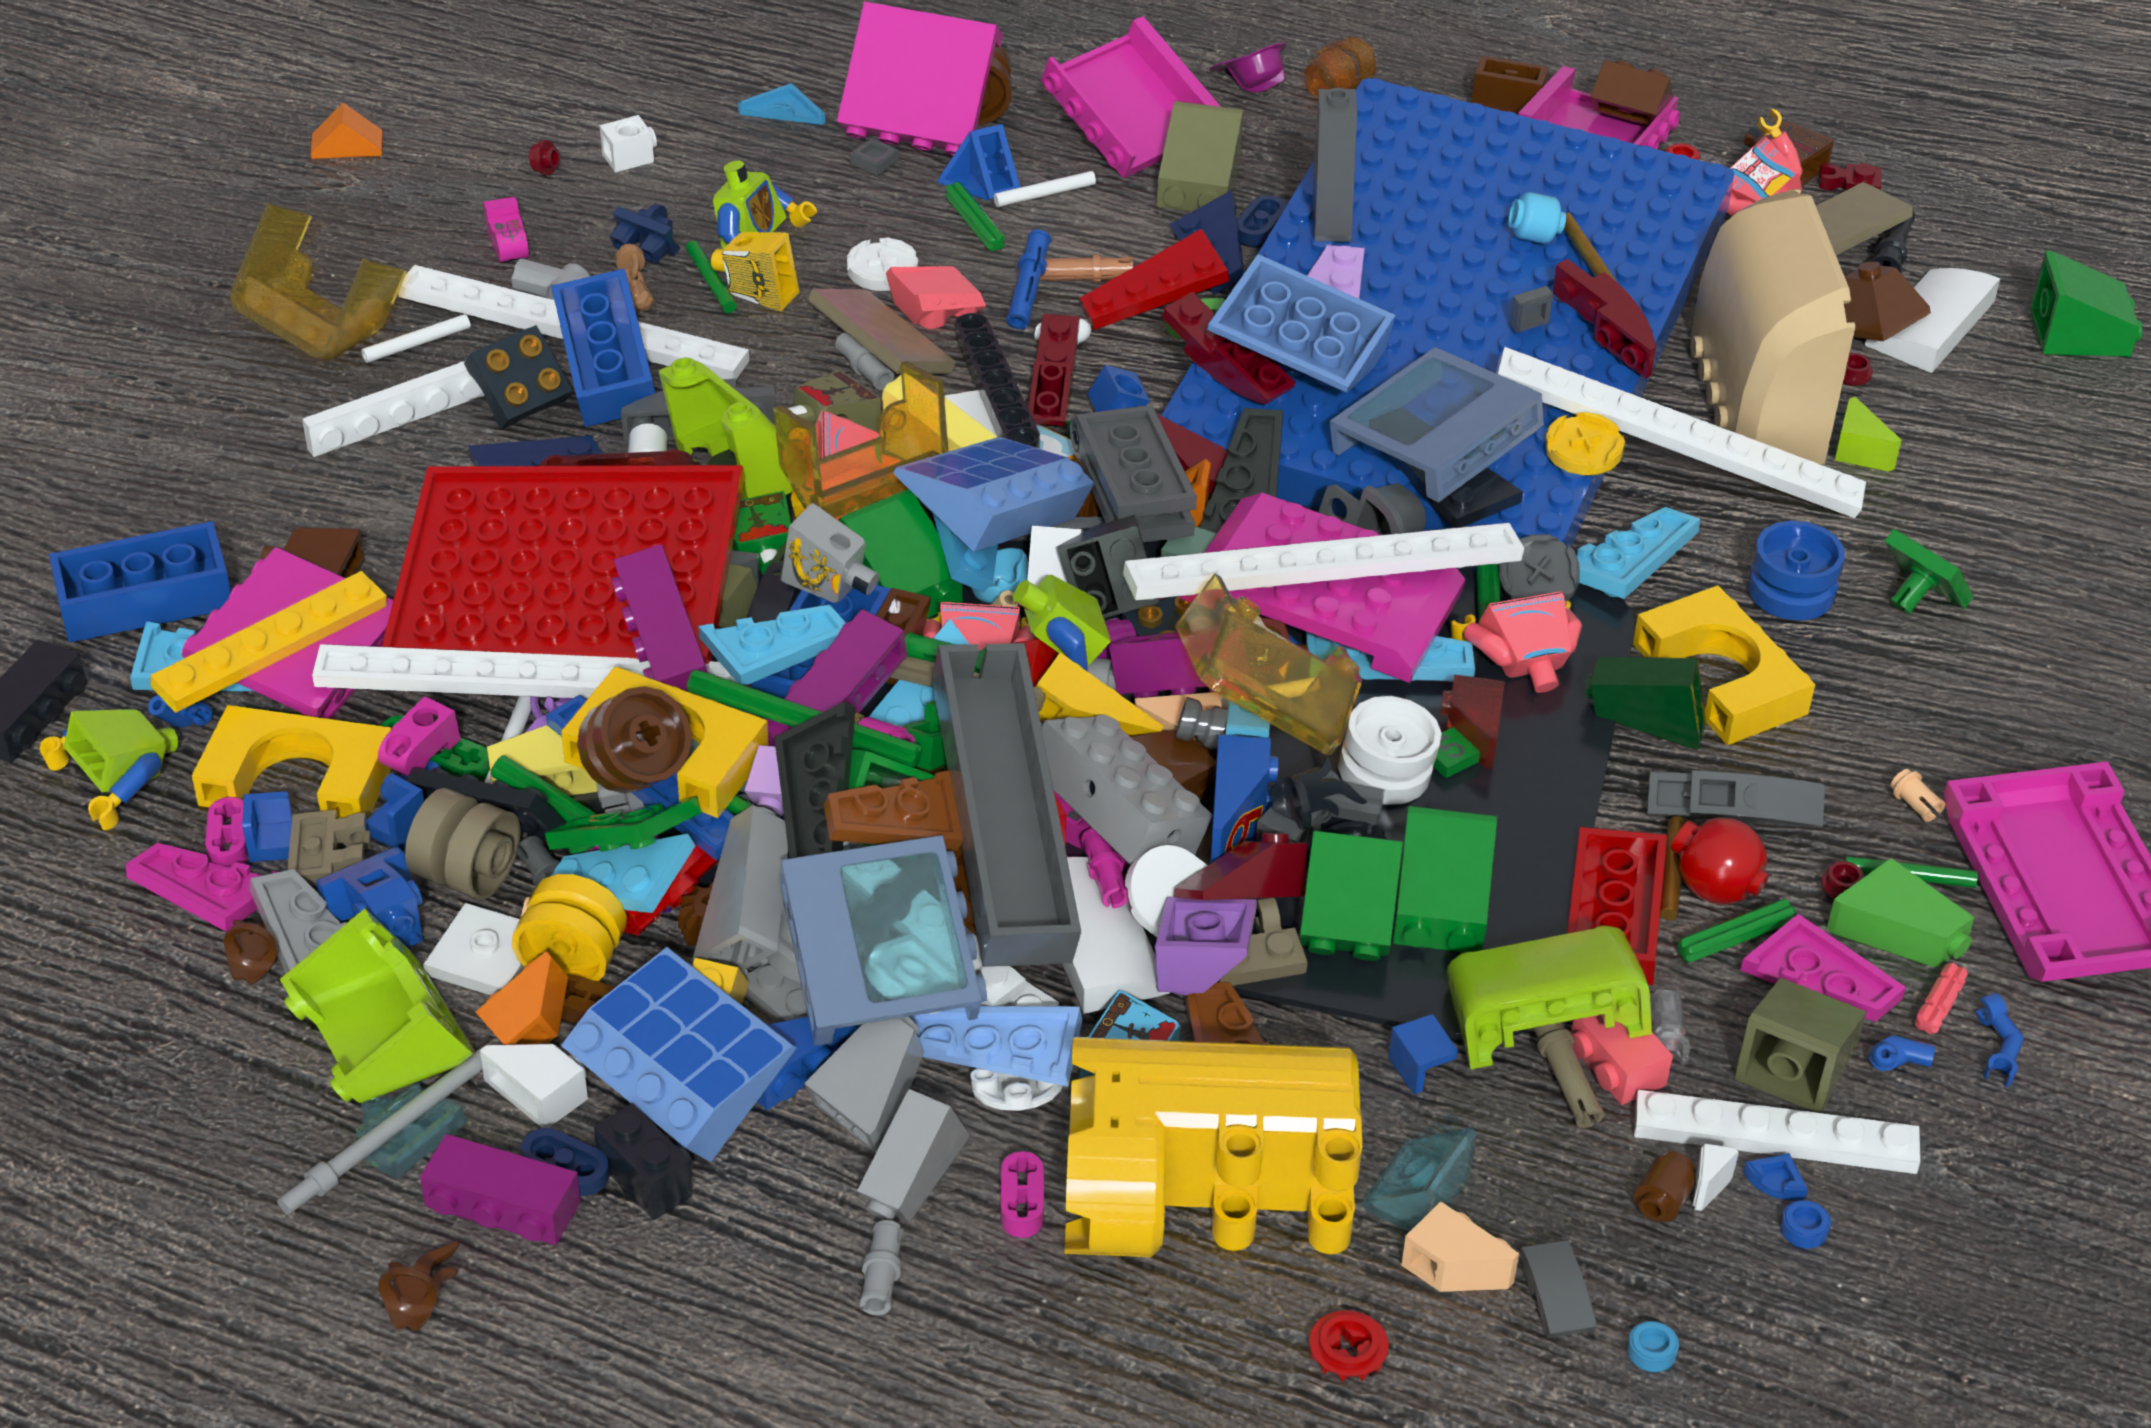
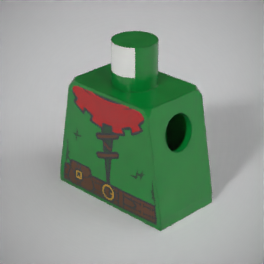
[732,491,791,575]

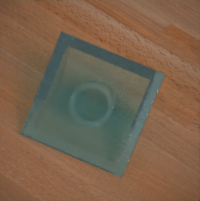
[1361,1127,1477,1232]

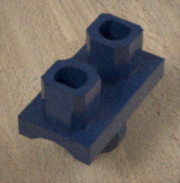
[610,203,680,264]

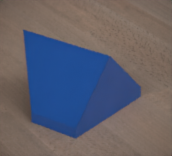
[936,124,1021,201]

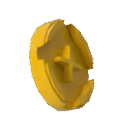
[1545,412,1625,476]

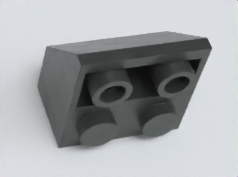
[1057,515,1159,618]

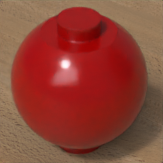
[1671,818,1769,905]

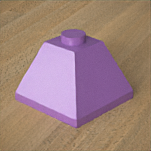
[1155,897,1257,995]

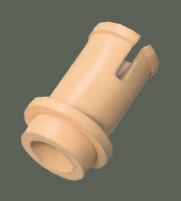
[1890,769,1946,822]

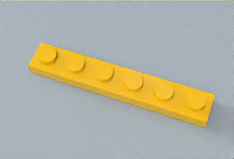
[150,571,387,713]

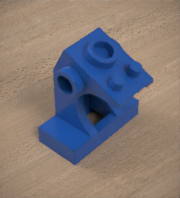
[315,846,423,948]

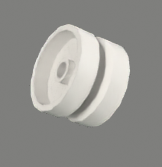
[1338,696,1442,805]

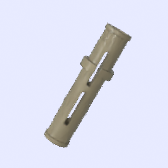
[1534,1023,1605,1128]

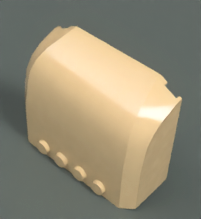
[1690,189,1855,464]

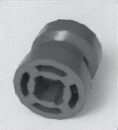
[1175,697,1228,750]

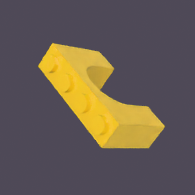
[1633,585,1815,745]
[561,666,769,818]
[192,705,392,819]

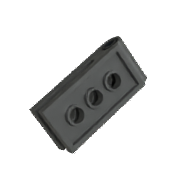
[1070,405,1197,542]

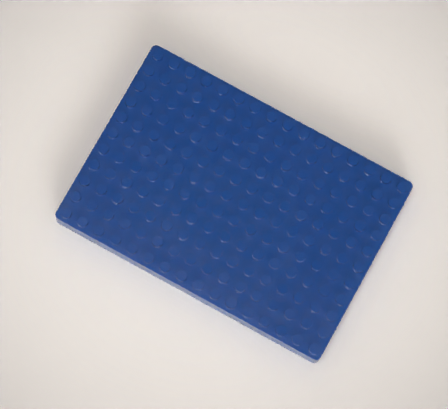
[1161,78,1734,547]

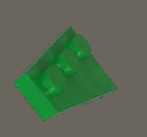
[545,796,701,854]

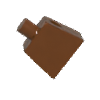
[261,527,365,578]
[1131,730,1218,801]

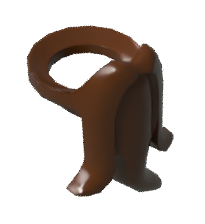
[223,920,279,985]
[378,1241,459,1331]

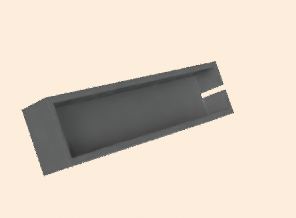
[932,643,1082,967]

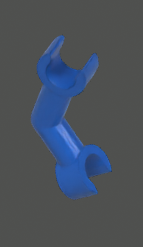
[1975,992,2024,1088]

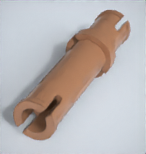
[1040,254,1133,283]

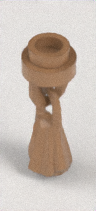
[615,244,655,312]

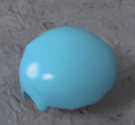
[971,548,1029,605]

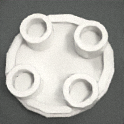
[970,1068,1063,1111]

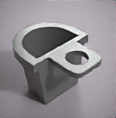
[1319,483,1426,535]

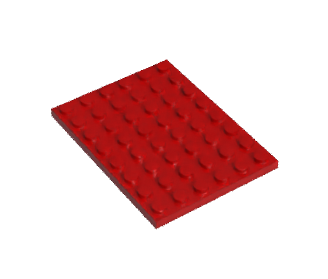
[382,465,745,664]

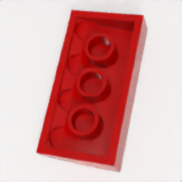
[1567,827,1667,986]

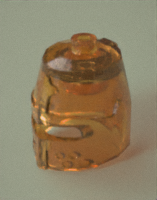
[1305,36,1376,98]

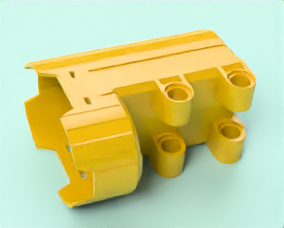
[1064,1037,1362,1257]

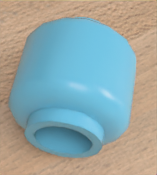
[1508,192,1566,244]

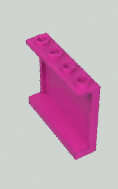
[837,2,1003,156]
[1041,16,1221,179]
[1518,66,1681,149]
[182,547,393,719]

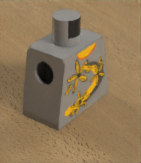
[781,503,880,603]

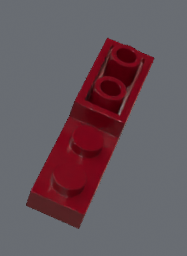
[1553,259,1656,379]
[1162,291,1296,405]
[1028,314,1080,426]

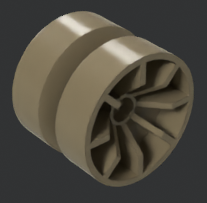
[405,788,521,900]

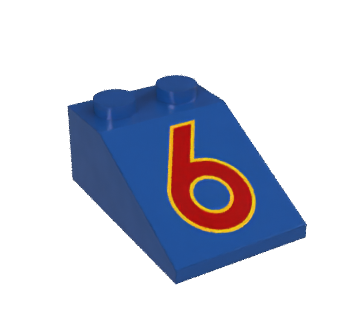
[1210,735,1278,864]

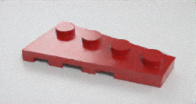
[1079,229,1230,330]

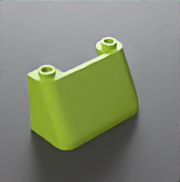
[658,357,810,500]
[280,908,475,1104]
[1447,926,1652,1070]

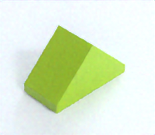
[1835,397,1902,472]

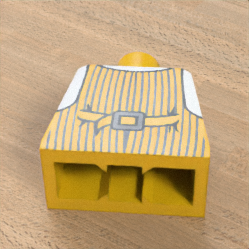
[711,232,800,311]

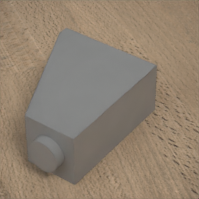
[804,1017,924,1153]
[857,1089,969,1223]

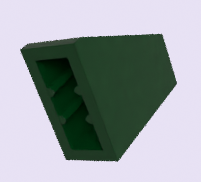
[1586,657,1706,749]

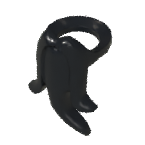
[1269,757,1367,830]

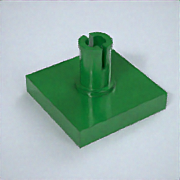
[1884,529,1974,615]

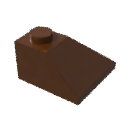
[1844,262,1931,342]

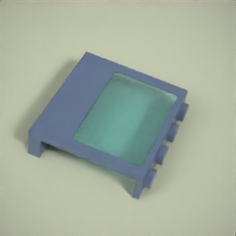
[1330,347,1544,502]
[779,835,987,1046]

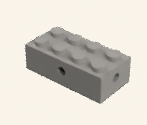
[1041,715,1213,865]

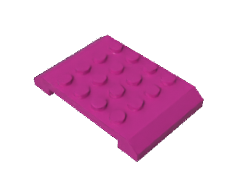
[1180,493,1465,683]
[1944,761,2151,982]

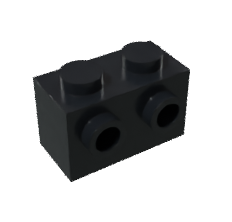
[594,1103,693,1220]

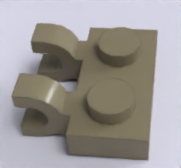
[287,810,372,887]
[1217,898,1308,986]

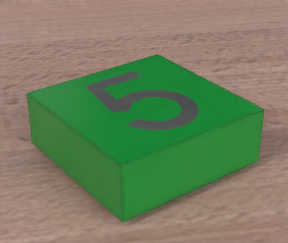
[1433,727,1480,778]

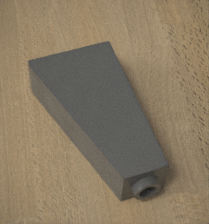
[1312,88,1357,242]

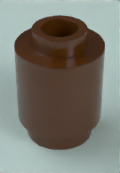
[1634,1151,1696,1222]

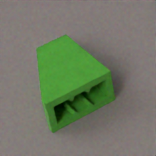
[1827,858,1975,968]

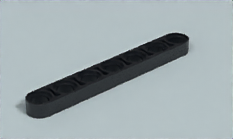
[955,313,1040,449]

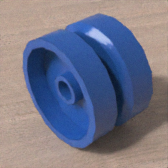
[1748,520,1845,621]

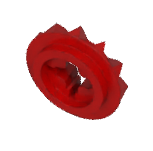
[1309,1310,1389,1382]

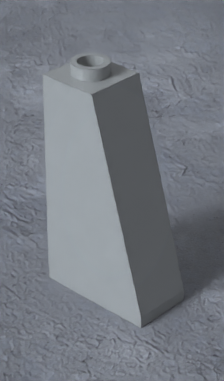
[693,805,788,972]

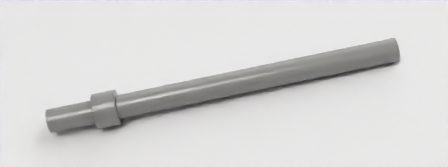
[277,1038,504,1215]

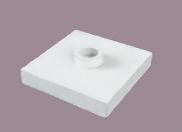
[423,903,524,995]

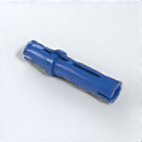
[1006,229,1051,329]

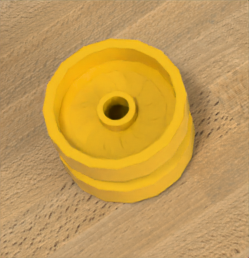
[512,874,627,982]

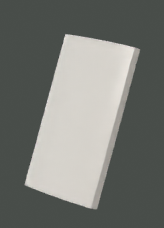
[1865,268,2000,373]
[1062,857,1170,1014]

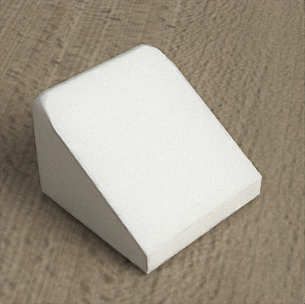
[1693,1143,1739,1211]

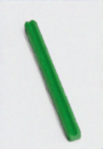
[687,670,922,768]

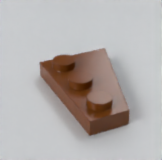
[824,770,963,851]
[1184,982,1270,1044]

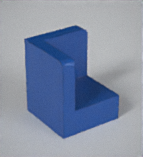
[366,773,424,850]
[242,791,293,862]
[1388,1014,1458,1094]

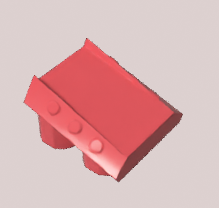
[886,266,986,329]

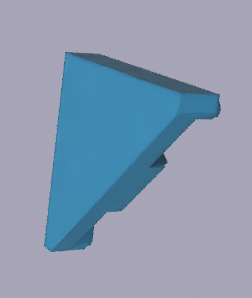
[738,83,825,125]

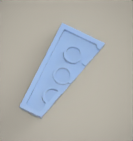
[909,1006,1082,1087]

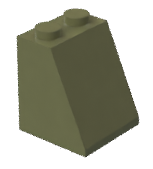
[1157,101,1244,211]
[1734,977,1867,1113]

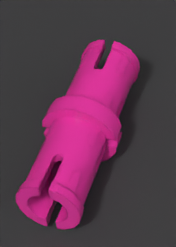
[1081,828,1129,908]

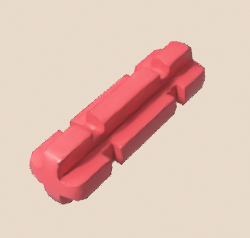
[1914,962,1968,1035]

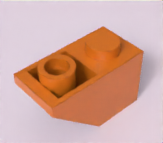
[475,951,568,1045]

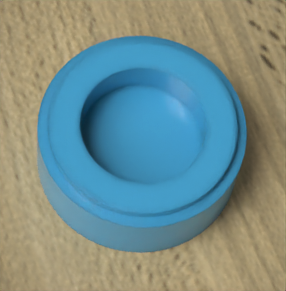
[1627,1321,1679,1372]

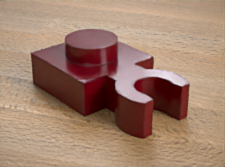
[1819,163,1881,191]

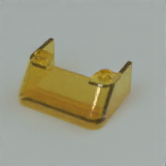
[230,203,407,360]
[773,361,949,522]
[1175,573,1362,755]

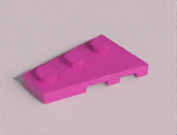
[126,843,277,932]
[1740,914,1906,1022]

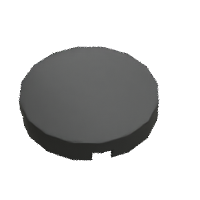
[1499,534,1580,601]

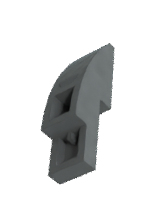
[621,378,777,443]
[1647,770,1825,828]

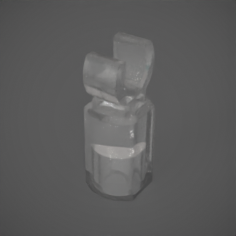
[1650,990,1691,1065]

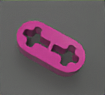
[205,797,248,867]
[1001,1151,1044,1238]

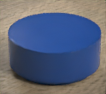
[1780,1200,1831,1249]

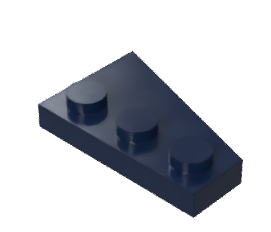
[1169,190,1245,295]
[468,436,606,466]

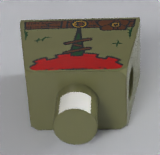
[783,370,881,433]

